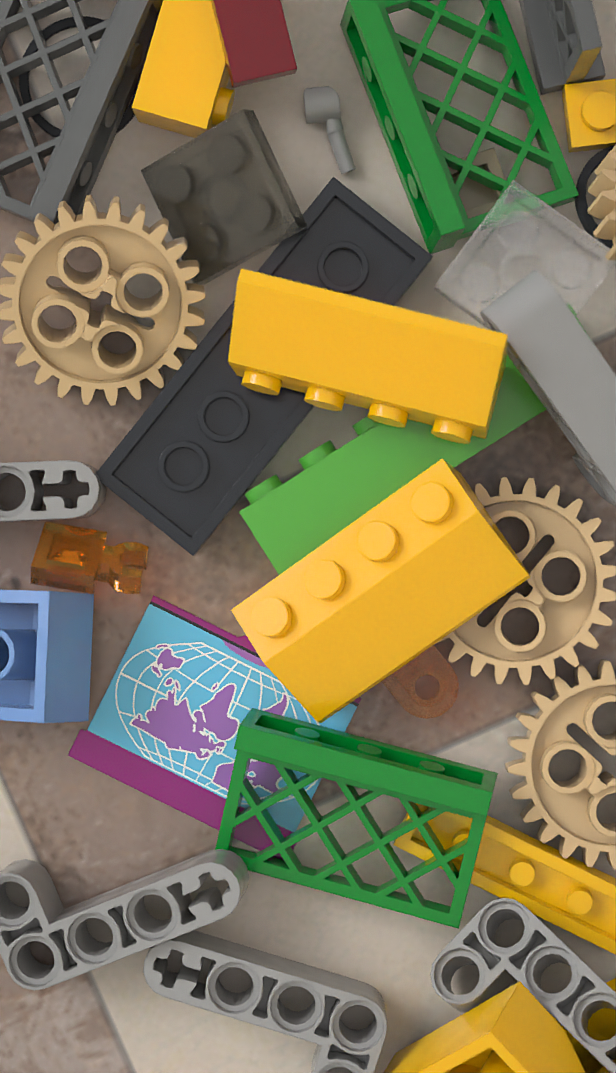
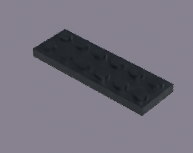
[96,177,433,556]

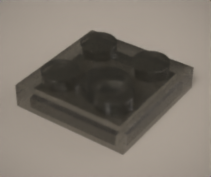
[141,109,308,284]

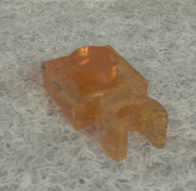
[31,521,149,594]

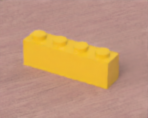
[132,0,235,143]

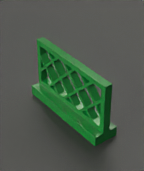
[340,0,579,254]
[215,708,498,929]

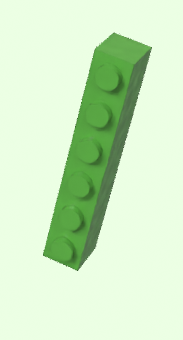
[239,304,590,575]

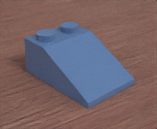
[0,590,94,723]

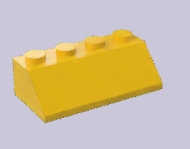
[228,268,508,444]
[231,458,531,723]

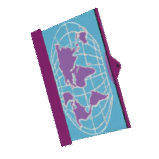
[68,595,361,860]

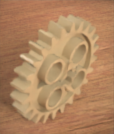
[0,195,205,406]
[437,477,616,685]
[505,659,616,870]

